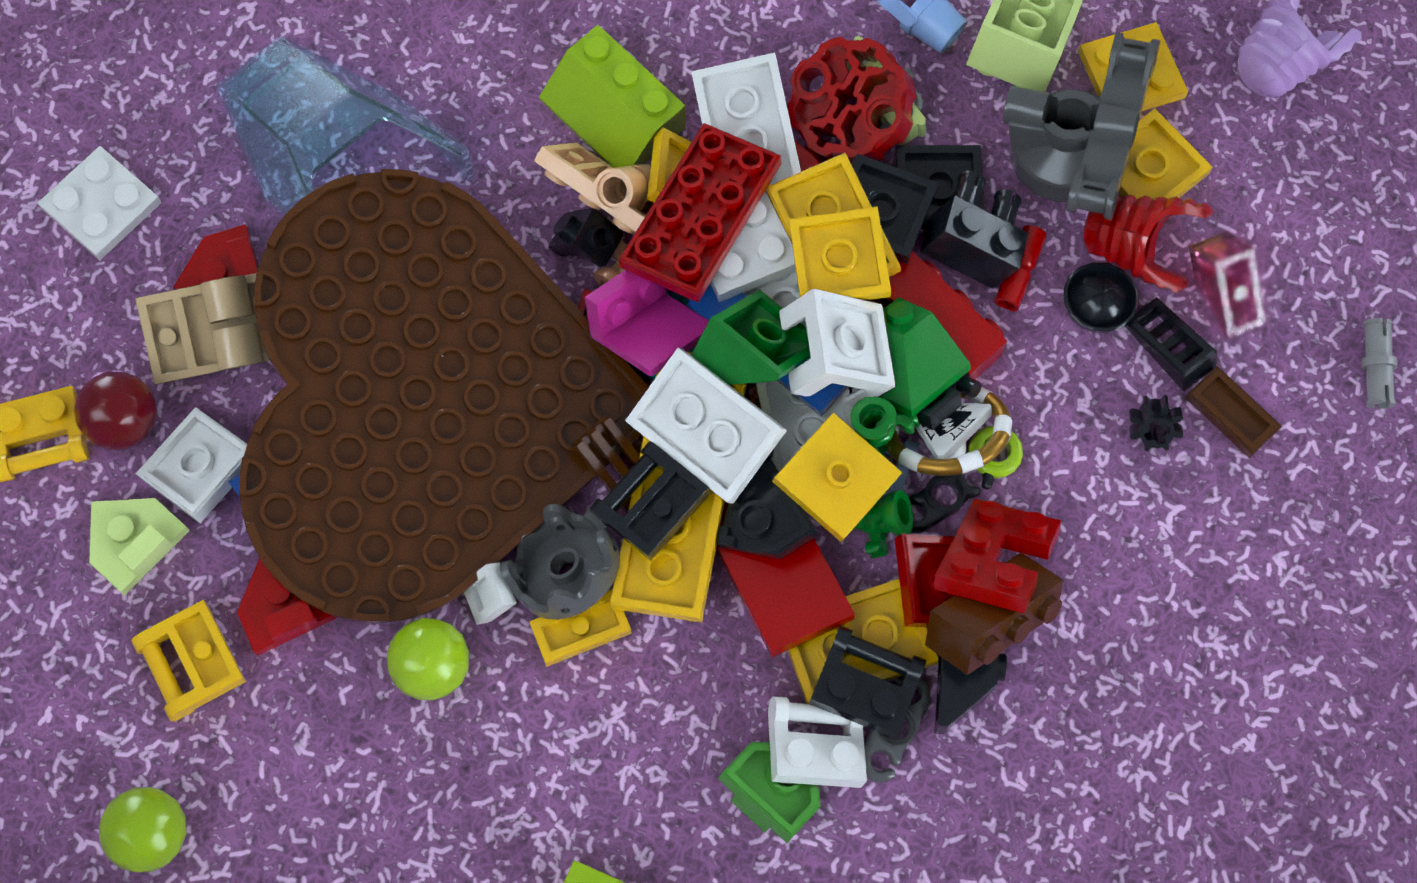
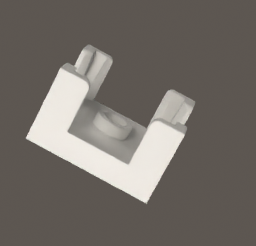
[779,289,895,406]

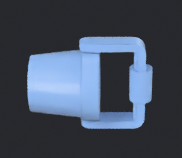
[877,0,968,54]

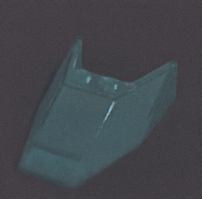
[216,36,475,217]

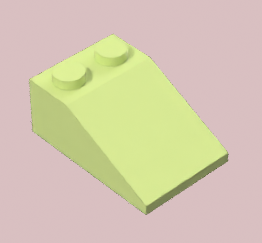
[966,0,1083,92]

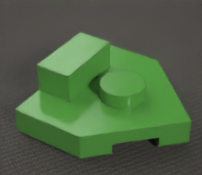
[718,742,821,843]

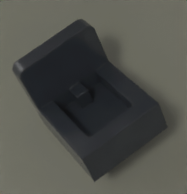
[548,208,623,267]

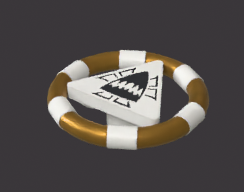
[885,387,1012,476]

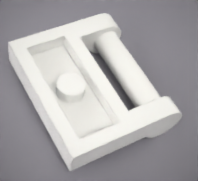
[768,696,867,788]

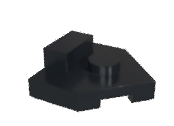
[716,458,819,559]

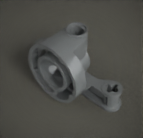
[1003,33,1160,220]

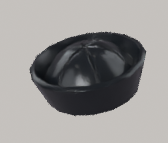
[1064,262,1139,333]

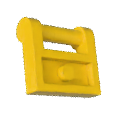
[0,385,90,483]
[131,600,246,722]

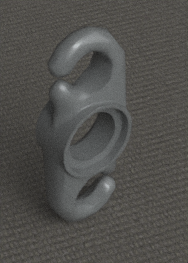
[864,675,931,782]

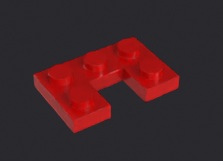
[934,498,1061,614]

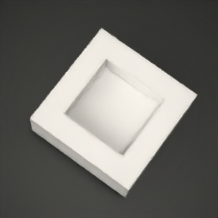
[464,562,517,625]

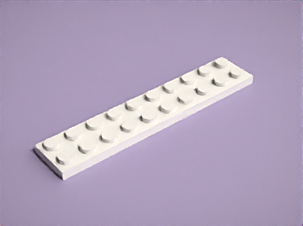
[692,52,857,472]

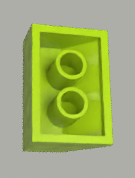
[539,25,686,168]

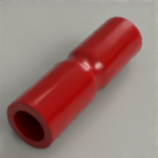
[994,225,1047,312]

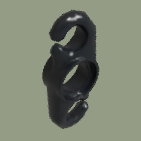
[909,469,994,533]

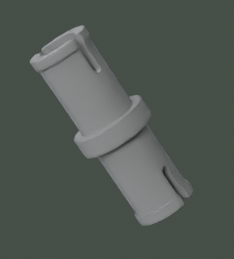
[1361,318,1398,409]

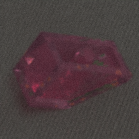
[1189,231,1266,339]

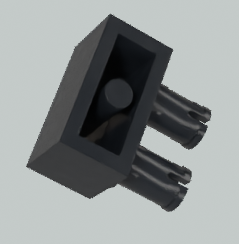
[920,170,1028,289]

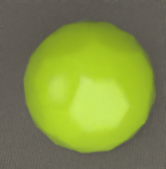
[387,618,469,701]
[99,787,186,872]

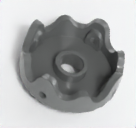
[500,504,620,620]

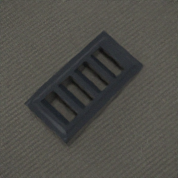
[1125,297,1217,391]

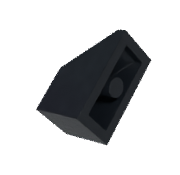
[934,653,1007,734]

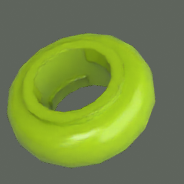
[968,425,1023,478]

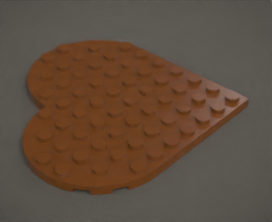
[239,169,649,623]

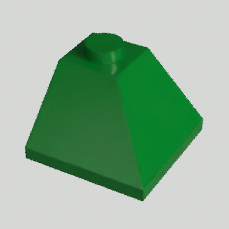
[691,289,811,385]
[852,297,971,418]

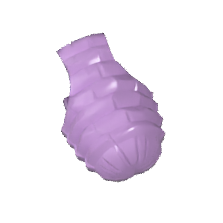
[1237,0,1362,98]

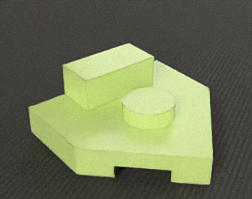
[89,498,190,596]

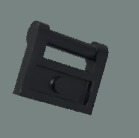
[589,441,711,561]
[809,625,927,739]

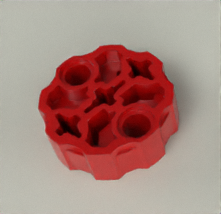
[787,36,917,163]

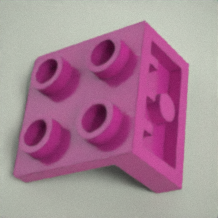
[585,270,709,376]

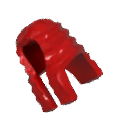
[1083,195,1213,293]

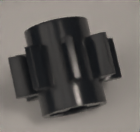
[1129,395,1183,451]

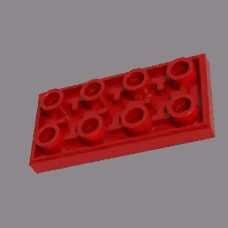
[619,123,782,303]
[716,501,855,657]

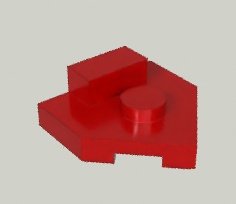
[173,224,259,290]
[237,558,338,656]

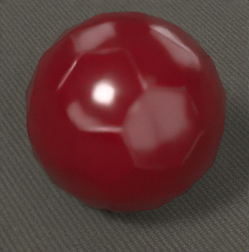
[74,371,157,450]

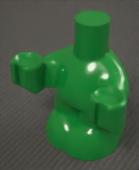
[850,396,920,458]
[852,489,913,559]

